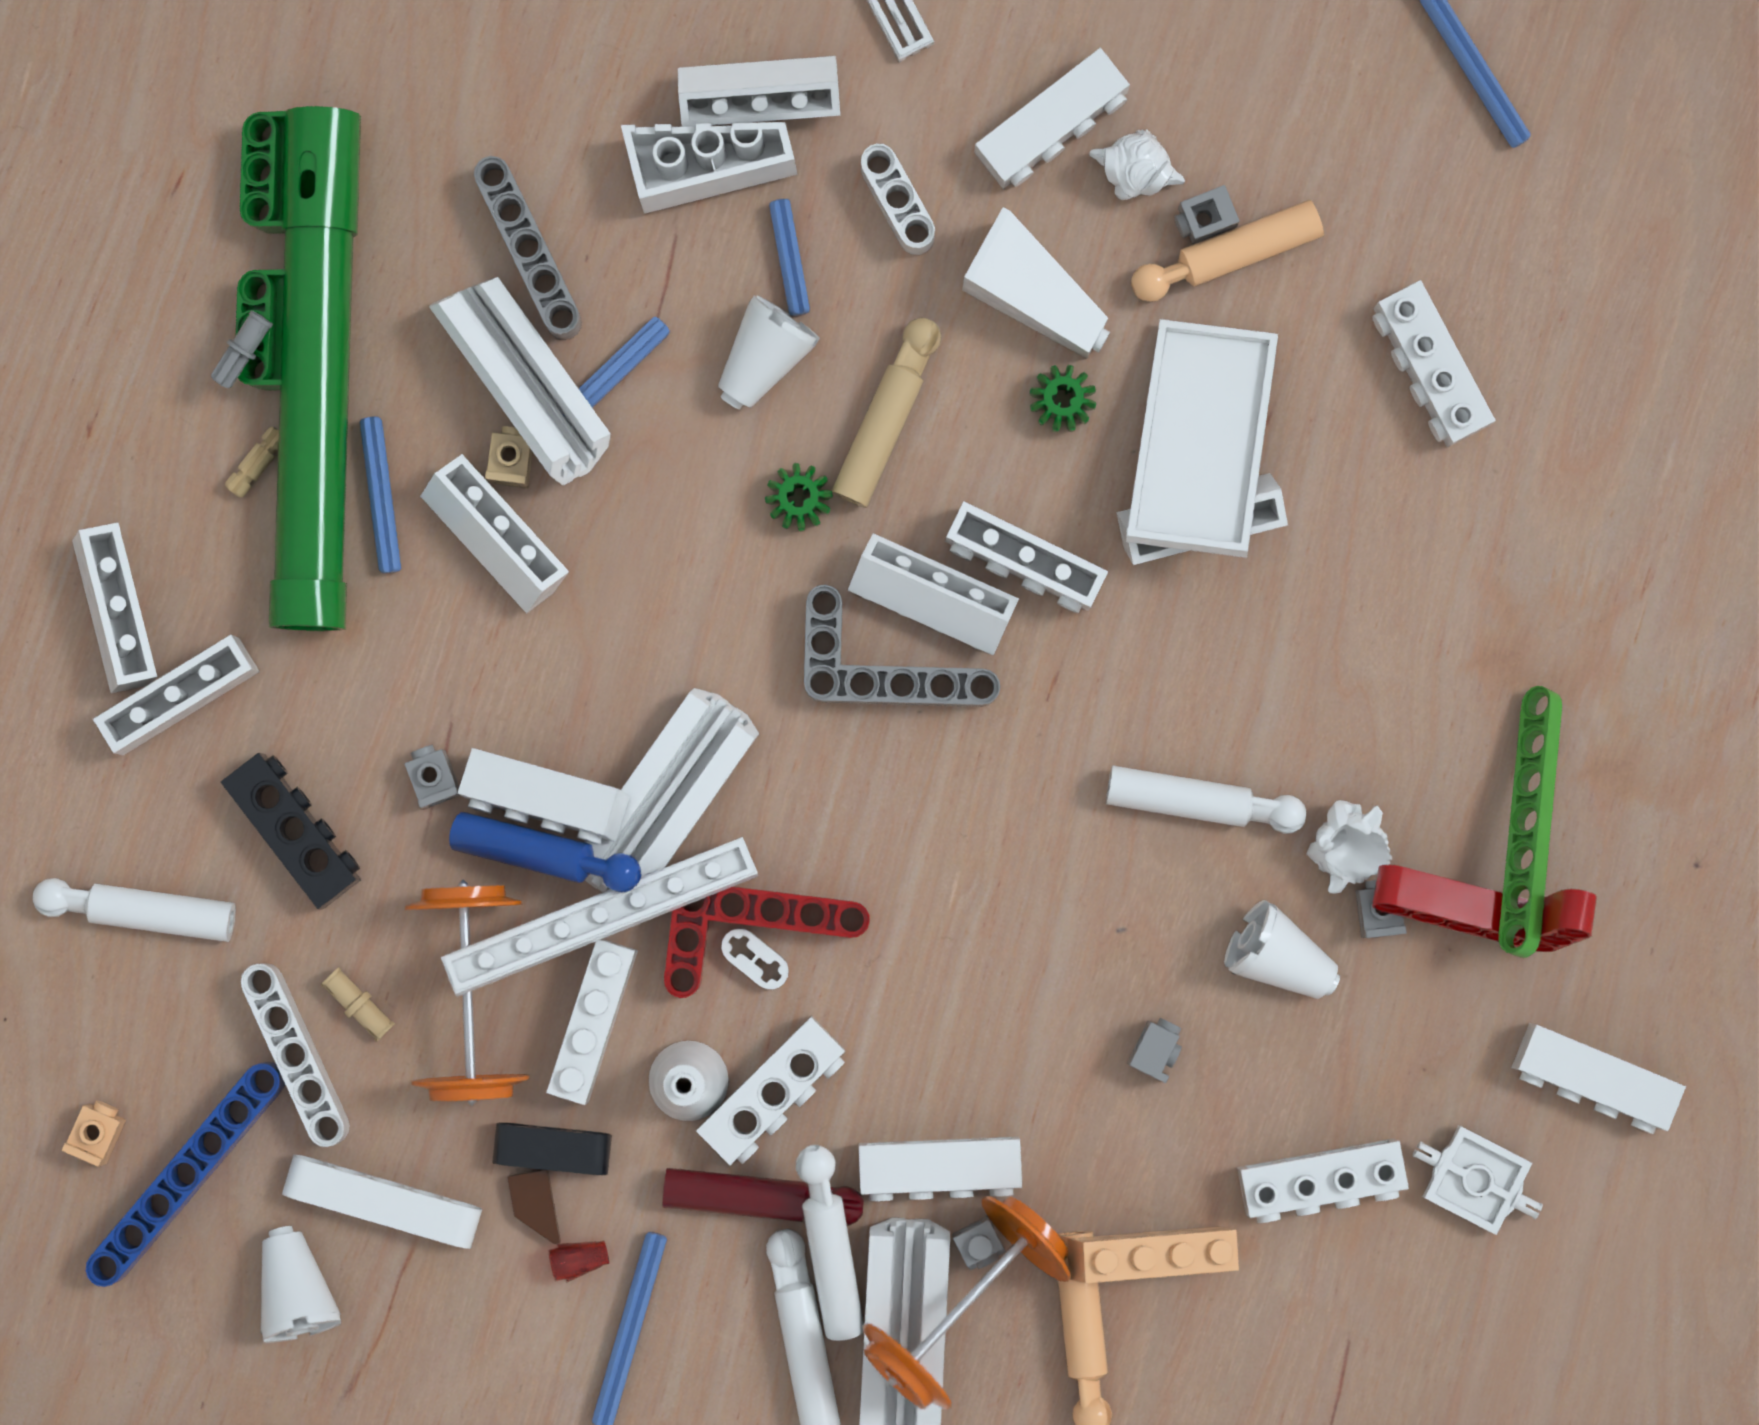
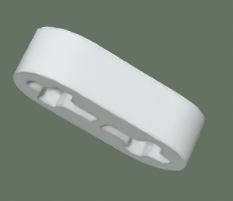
[721,928,789,990]

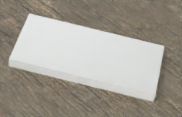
[1126,319,1278,558]

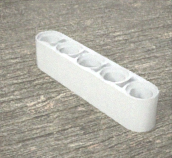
[241,963,350,1147]
[282,1155,482,1249]

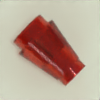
[548,1240,610,1283]

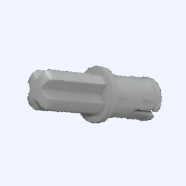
[211,311,273,389]

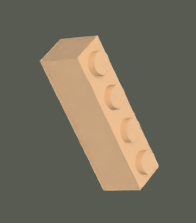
[1068,1226,1239,1284]

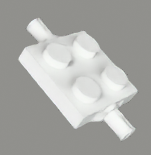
[1413,1125,1543,1235]

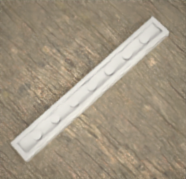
[441,837,758,997]

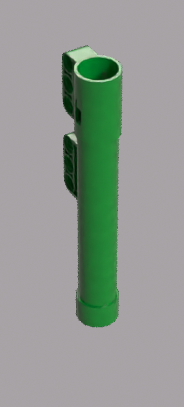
[236,106,361,631]

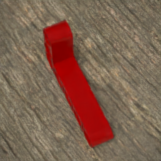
[1372,865,1597,952]
[664,887,870,998]

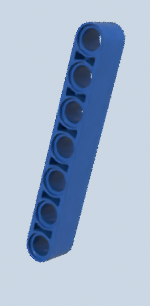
[86,1062,285,1287]

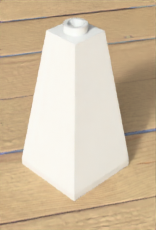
[962,207,1110,359]

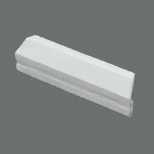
[429,277,611,485]
[585,688,759,892]
[859,1217,950,1425]

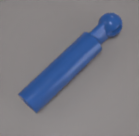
[449,812,641,892]

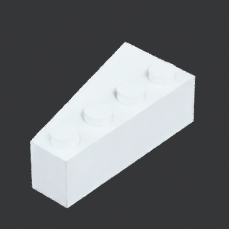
[621,122,798,214]

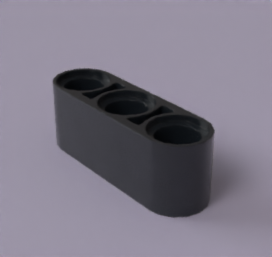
[492,1122,612,1175]

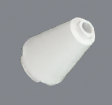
[718,295,820,410]
[1224,900,1340,999]
[649,1041,729,1121]
[261,1226,341,1343]

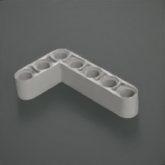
[804,584,1000,707]

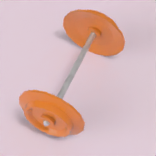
[405,880,530,1106]
[863,1197,1070,1410]

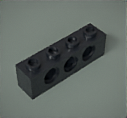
[221,753,361,909]

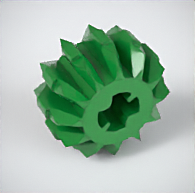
[1029,365,1097,433]
[765,463,833,532]

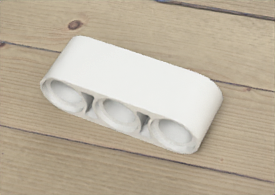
[861,144,935,255]

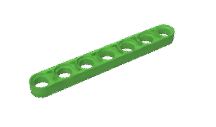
[1499,686,1562,958]

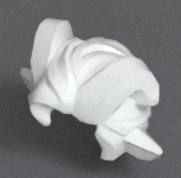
[1090,130,1185,200]
[1306,800,1392,894]

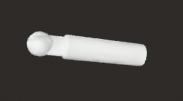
[1106,765,1306,834]
[33,878,236,942]
[796,1145,864,1341]
[766,1229,841,1425]

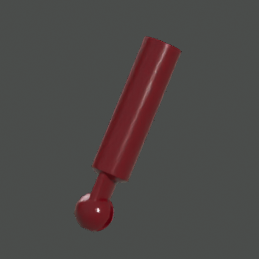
[662,1168,864,1226]

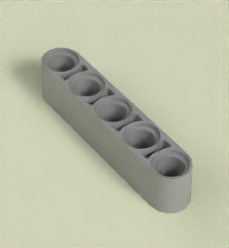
[474,156,582,340]

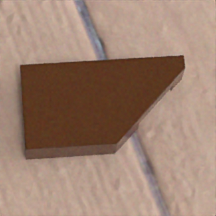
[507,1170,561,1244]

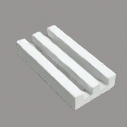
[866,0,934,62]

